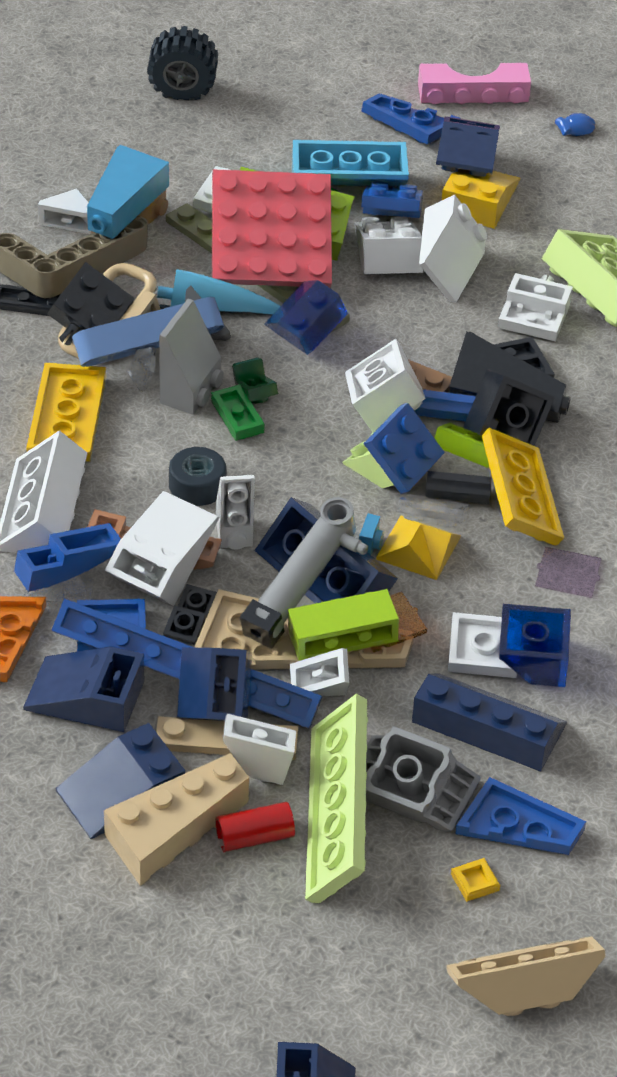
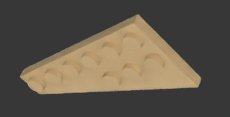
[195,589,414,670]

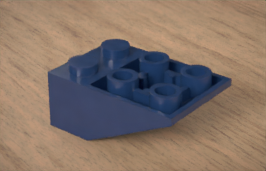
[436,116,500,177]
[23,647,145,732]

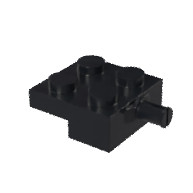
[47,262,134,345]

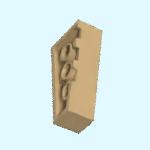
[104,753,249,886]

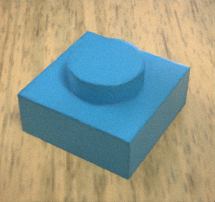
[359,513,384,556]

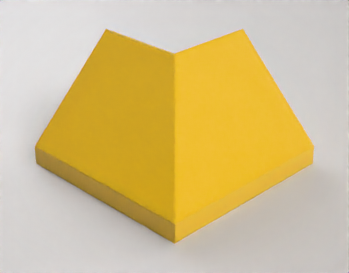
[376,516,461,580]

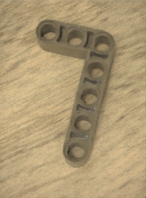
[0,216,148,298]

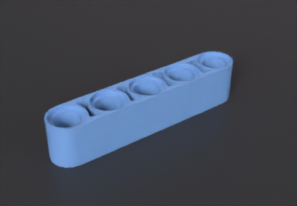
[72,297,224,367]

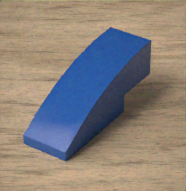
[14,523,121,592]

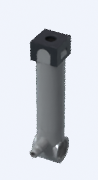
[240,497,368,649]

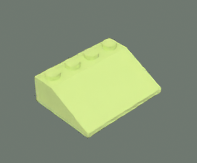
[542,229,617,327]

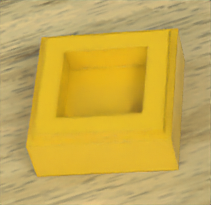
[451,858,500,902]

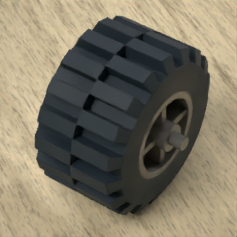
[147,26,218,100]

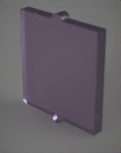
[535,546,602,598]

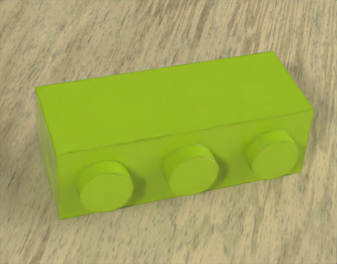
[288,589,399,661]

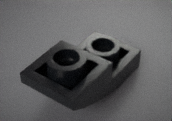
[163,584,217,645]

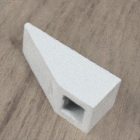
[216,475,255,550]

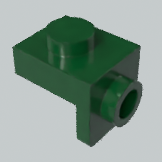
[232,357,278,404]

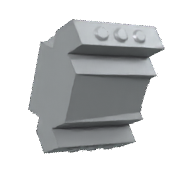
[366,726,481,832]

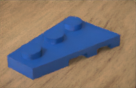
[361,93,461,144]
[455,777,586,855]

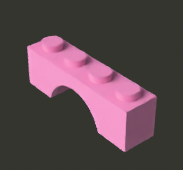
[418,63,531,104]

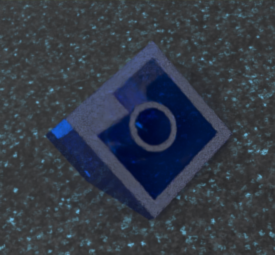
[264,280,348,355]
[499,604,571,687]

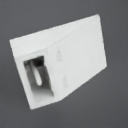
[355,216,423,274]
[105,491,220,606]

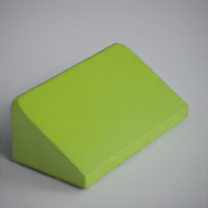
[434,423,489,468]

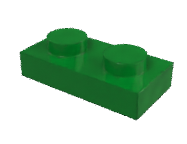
[211,384,265,441]

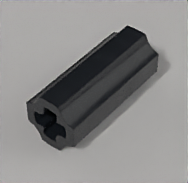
[425,471,492,504]

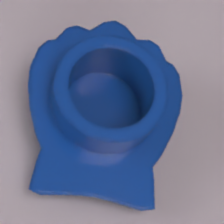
[555,113,595,136]

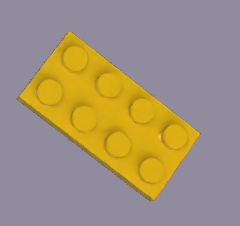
[26,363,106,462]
[482,428,564,545]

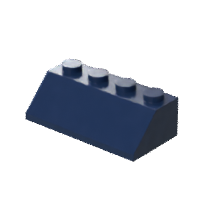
[254,497,398,604]
[412,673,567,772]

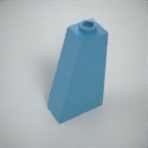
[87,145,169,239]

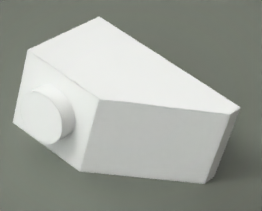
[223,714,296,785]

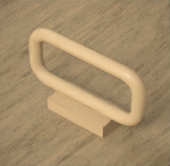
[58,263,160,358]

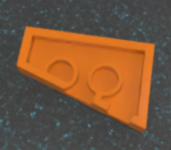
[0,596,47,682]

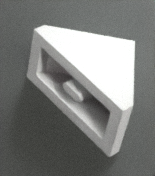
[38,189,91,234]
[290,648,349,696]

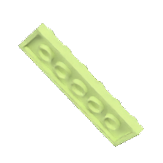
[305,694,368,903]

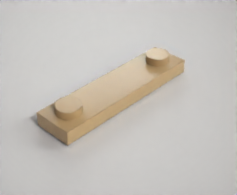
[156,716,298,760]

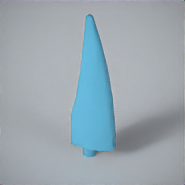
[157,269,291,316]

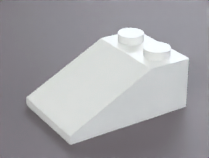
[419,195,487,303]
[345,339,425,432]

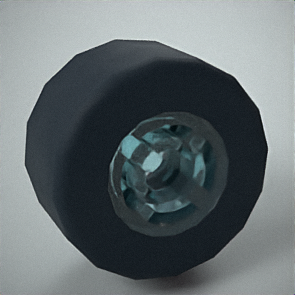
[169,447,227,506]

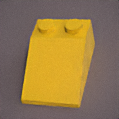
[441,169,520,229]

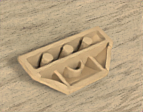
[446,936,605,1016]

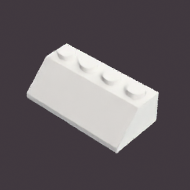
[0,430,87,553]

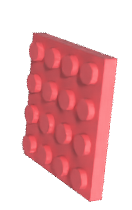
[212,169,332,288]

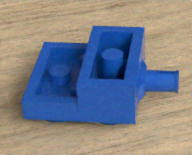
[361,182,423,218]

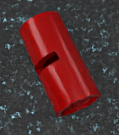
[215,802,295,852]

